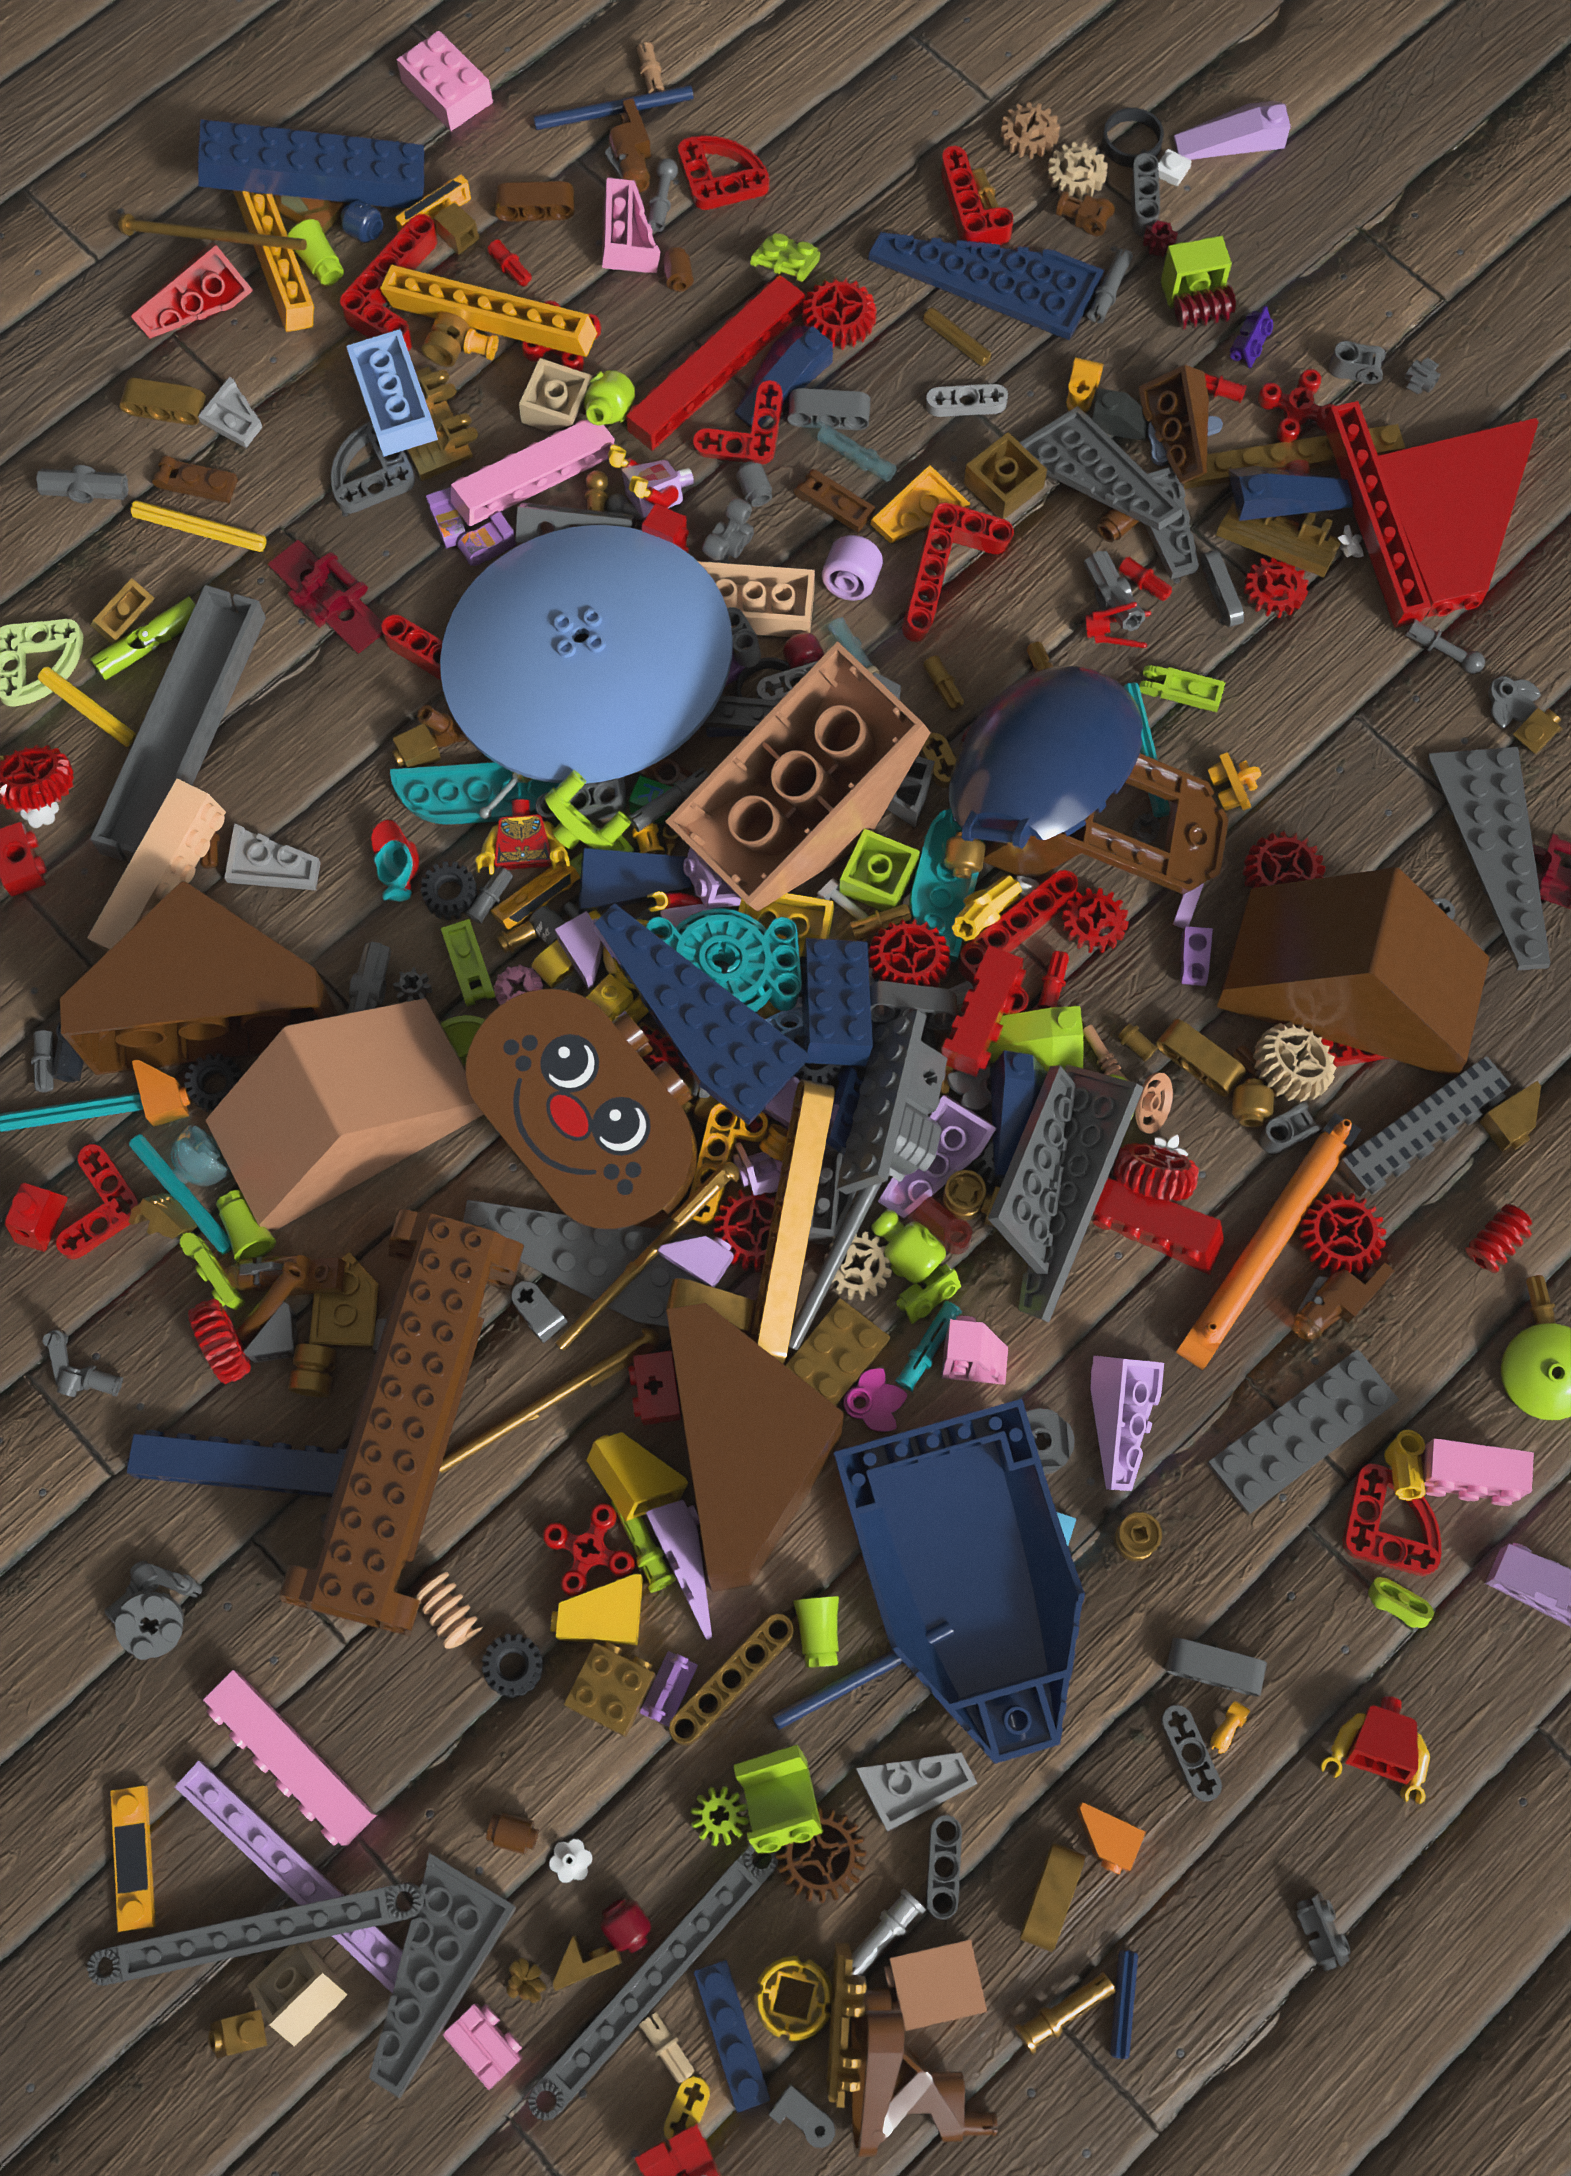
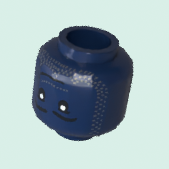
[341,200,383,243]

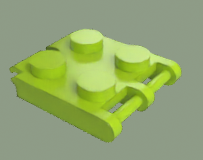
[750,234,820,282]

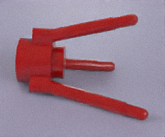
[1086,602,1151,648]

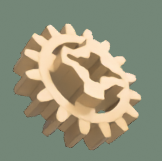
[1048,142,1107,199]
[824,1231,892,1301]

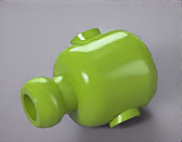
[584,370,635,426]
[871,1209,946,1283]

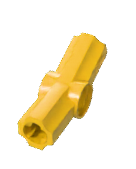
[952,875,1022,941]

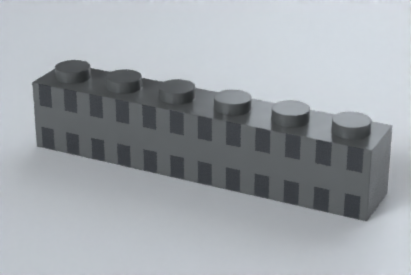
[1336,1056,1511,1197]

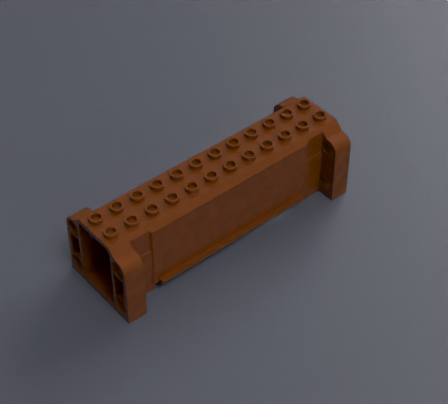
[279,1209,524,1637]

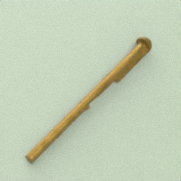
[118,214,307,250]
[555,1162,740,1351]
[440,1328,660,1474]

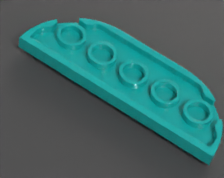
[390,763,560,824]
[909,808,983,963]

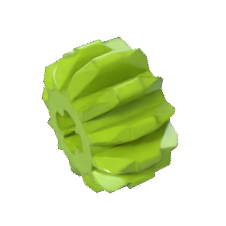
[691,1786,748,1846]

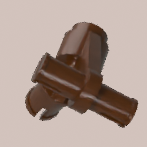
[417,705,469,748]

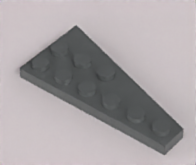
[1020,406,1182,531]
[988,1066,1076,1274]
[369,1853,516,2099]

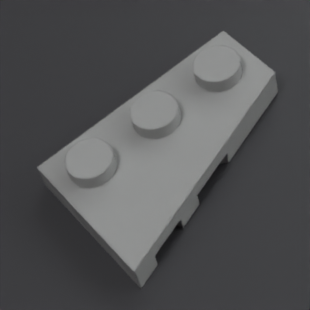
[225,823,320,890]
[856,1752,977,1831]

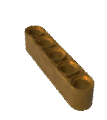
[669,1614,793,1746]

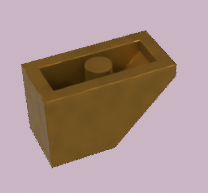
[1480,1081,1541,1152]

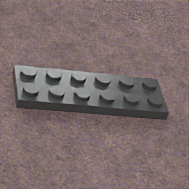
[837,1010,926,1194]
[1207,1349,1399,1516]

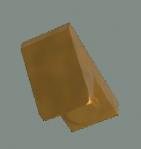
[553,1936,622,1991]

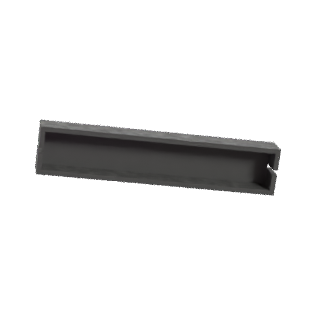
[90,585,266,862]

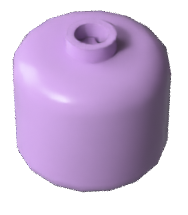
[822,535,883,601]

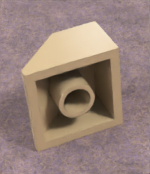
[519,358,593,432]
[248,1941,347,2046]

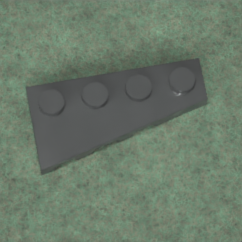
[1144,467,1199,580]

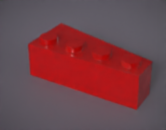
[942,945,1026,1077]
[1091,1178,1224,1275]

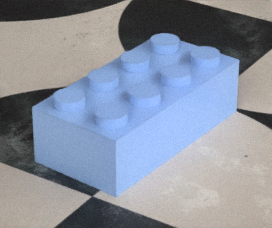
[346,329,438,456]

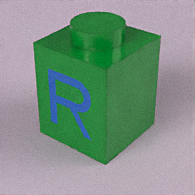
[629,776,676,825]

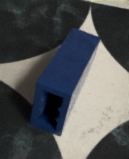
[578,848,693,914]

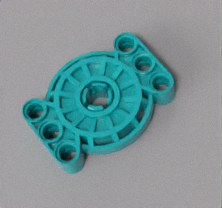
[646,908,802,1012]

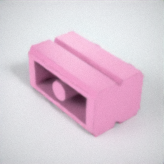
[443,2003,523,2090]

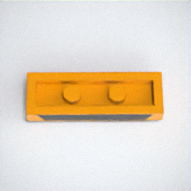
[395,174,471,232]
[491,861,580,930]

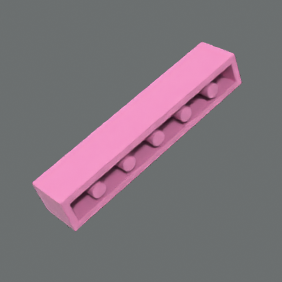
[451,419,615,527]
[204,1670,377,1846]

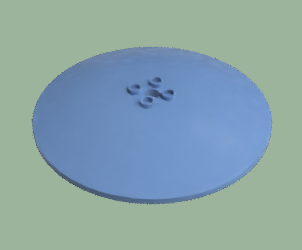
[440,525,733,784]

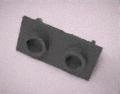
[1296,1892,1350,1971]

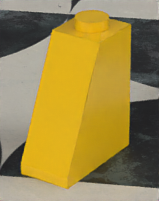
[586,1432,688,1521]
[551,1574,643,1645]

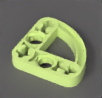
[0,619,83,706]

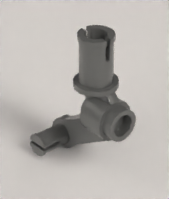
[43,1330,123,1397]
[104,1561,202,1624]

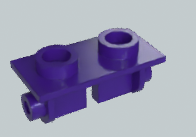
[1230,306,1273,368]

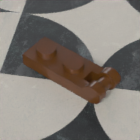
[152,456,238,504]
[794,469,875,533]

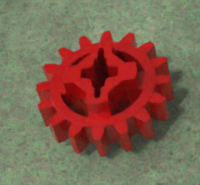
[1244,557,1309,618]
[1062,888,1129,953]

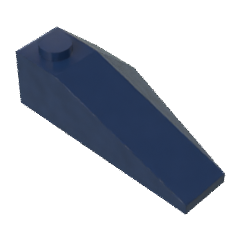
[1228,466,1353,521]
[990,1050,1047,1178]

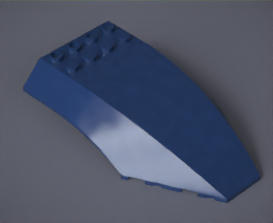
[833,1399,1085,1764]

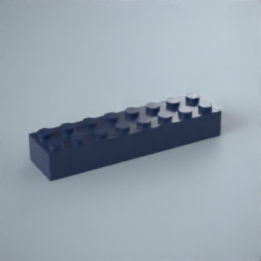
[198,119,424,209]

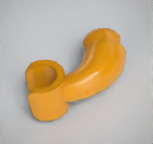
[1210,1701,1250,1753]

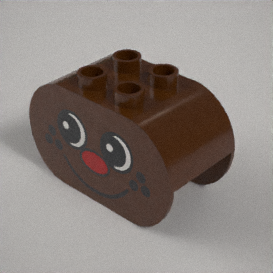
[466,989,698,1229]

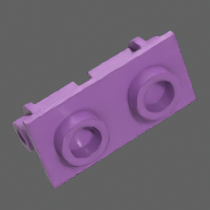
[640,1651,698,1727]

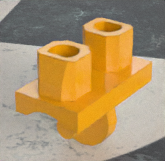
[1207,752,1261,811]

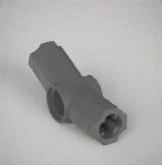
[1083,551,1145,632]

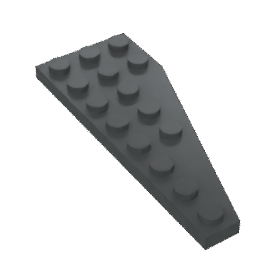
[1019,1065,1144,1322]
[463,1200,714,1328]

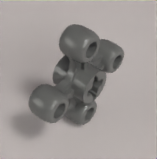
[702,498,754,564]

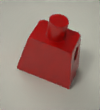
[5,1183,68,1252]

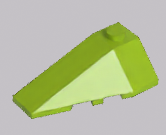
[988,1006,1083,1073]

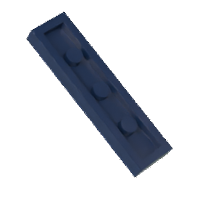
[694,1960,771,2113]

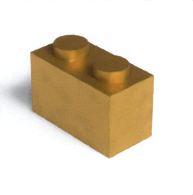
[90,578,154,644]

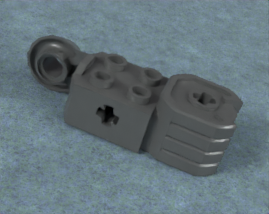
[889,1028,948,1182]

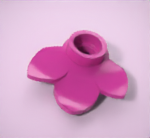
[844,1368,907,1432]

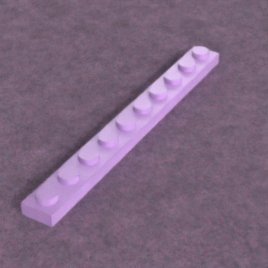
[175,1761,403,1993]

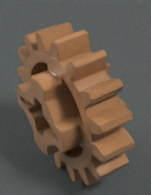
[1000,102,1060,159]

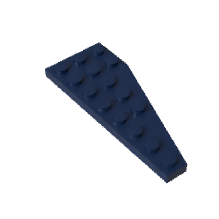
[869,232,1104,340]
[593,903,809,1125]

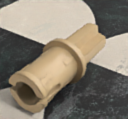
[639,2012,694,2083]

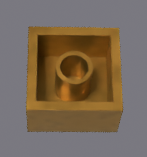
[964,432,1047,519]

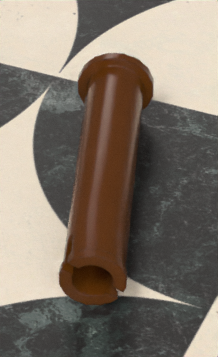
[237,1262,306,1343]

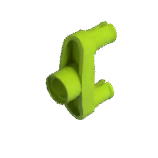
[545,770,631,850]

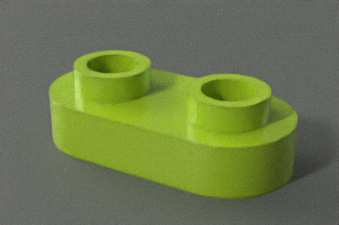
[1368,1577,1434,1628]

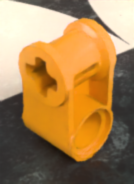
[1066,358,1103,413]

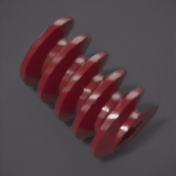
[1174,284,1236,330]

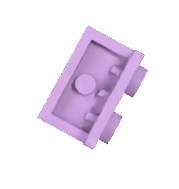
[684,847,742,909]
[732,1142,782,1196]

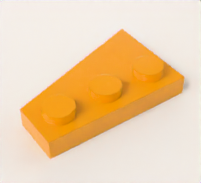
[870,465,971,543]

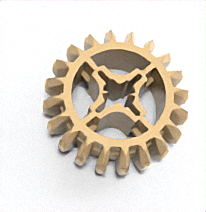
[1253,1021,1337,1103]

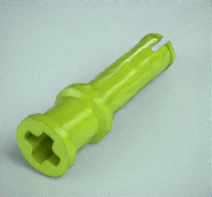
[611,1501,677,1593]

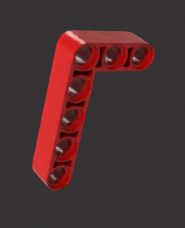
[340,214,437,352]
[902,502,1014,642]
[381,615,443,681]
[958,870,1078,1016]

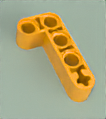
[689,1103,770,1226]

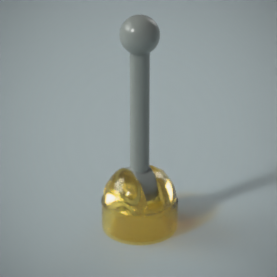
[479,772,532,819]

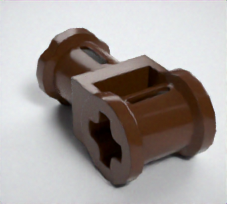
[1056,191,1115,236]

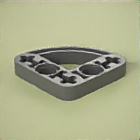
[331,421,415,514]

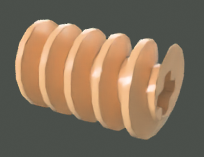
[416,1571,483,1649]

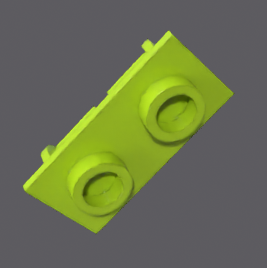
[896,1264,961,1324]

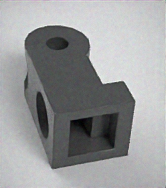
[768,2083,835,2148]

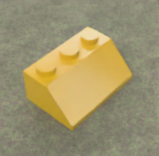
[738,893,834,958]

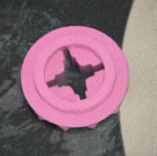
[494,964,543,1005]

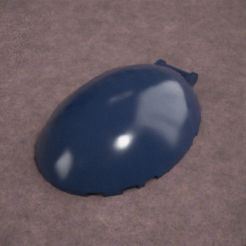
[949,666,1143,848]

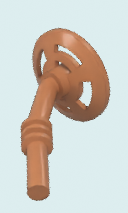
[1083,1025,1173,1134]

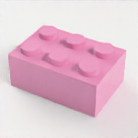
[397,31,493,131]
[1421,1438,1534,1506]

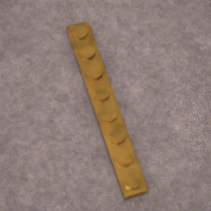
[1181,424,1405,489]

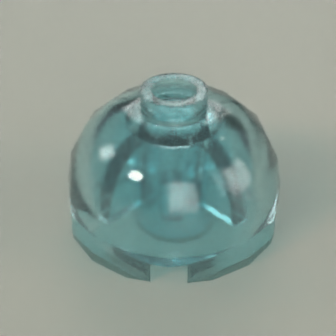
[171,1125,231,1187]

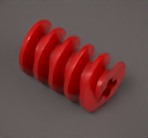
[1465,1204,1532,1274]

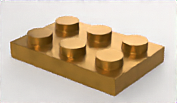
[786,1298,890,1407]

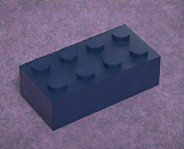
[800,938,873,1066]

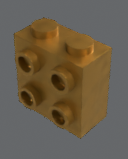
[564,1641,656,1737]

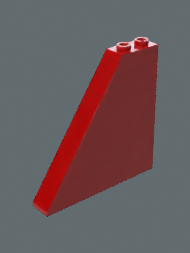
[1378,418,1539,617]

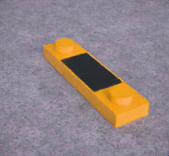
[111,1786,156,1932]

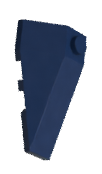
[735,326,833,429]

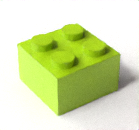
[1161,236,1232,308]
[839,828,920,911]

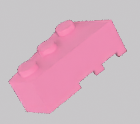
[602,178,660,273]
[942,1316,1008,1385]

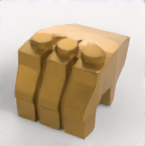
[128,1193,198,1239]

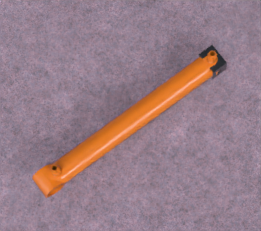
[1176,1113,1362,1371]

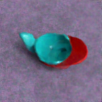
[371,819,419,902]

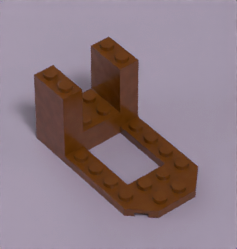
[983,753,1229,894]

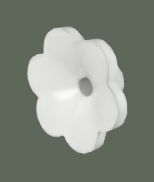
[21,802,59,828]
[549,1839,592,1883]

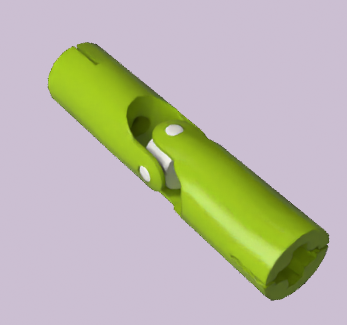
[90,596,196,681]

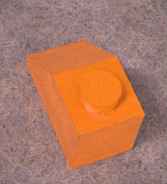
[132,1060,191,1127]
[1077,1802,1146,1875]

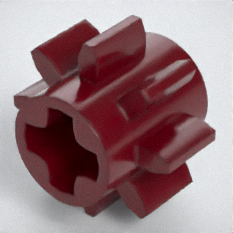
[1143,220,1178,257]

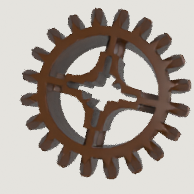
[775,1806,867,1903]

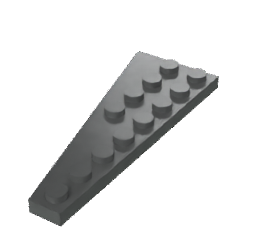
[1427,747,1550,970]

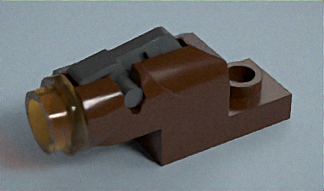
[605,98,651,193]
[228,1255,345,1296]
[1291,1263,1395,1342]

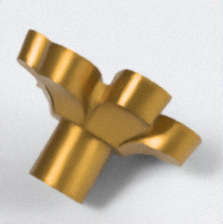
[506,1958,546,2003]

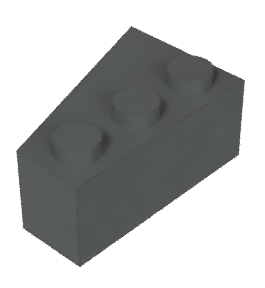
[887,756,935,828]
[807,1143,856,1245]

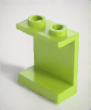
[733,1745,823,1853]

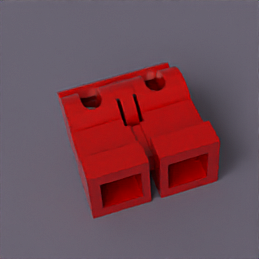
[634,2122,721,2176]

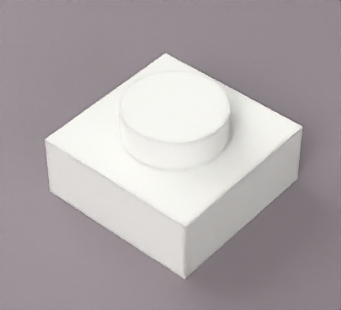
[1158,149,1192,187]

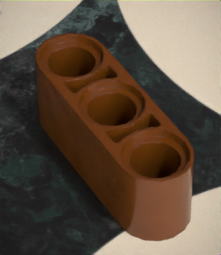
[495,181,574,221]

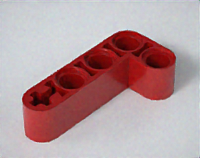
[941,146,1013,245]

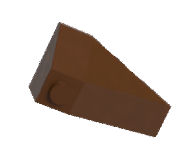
[1139,365,1209,484]

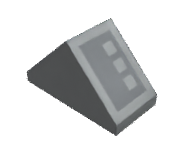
[243,1302,298,1363]

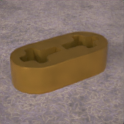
[921,733,956,788]

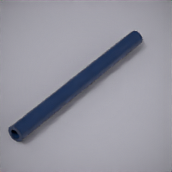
[534,85,693,130]
[771,1621,954,1730]

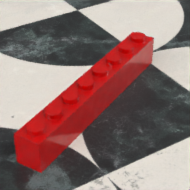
[626,275,805,451]
[1323,401,1431,628]

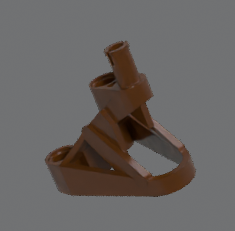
[850,1988,997,2157]

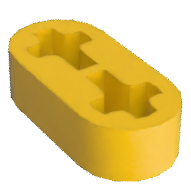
[664,2076,710,2140]

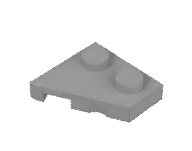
[198,377,262,448]

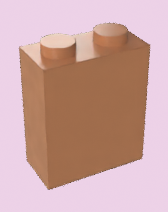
[884,1939,987,2031]

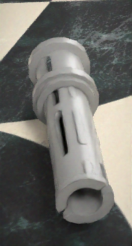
[852,1887,926,1976]

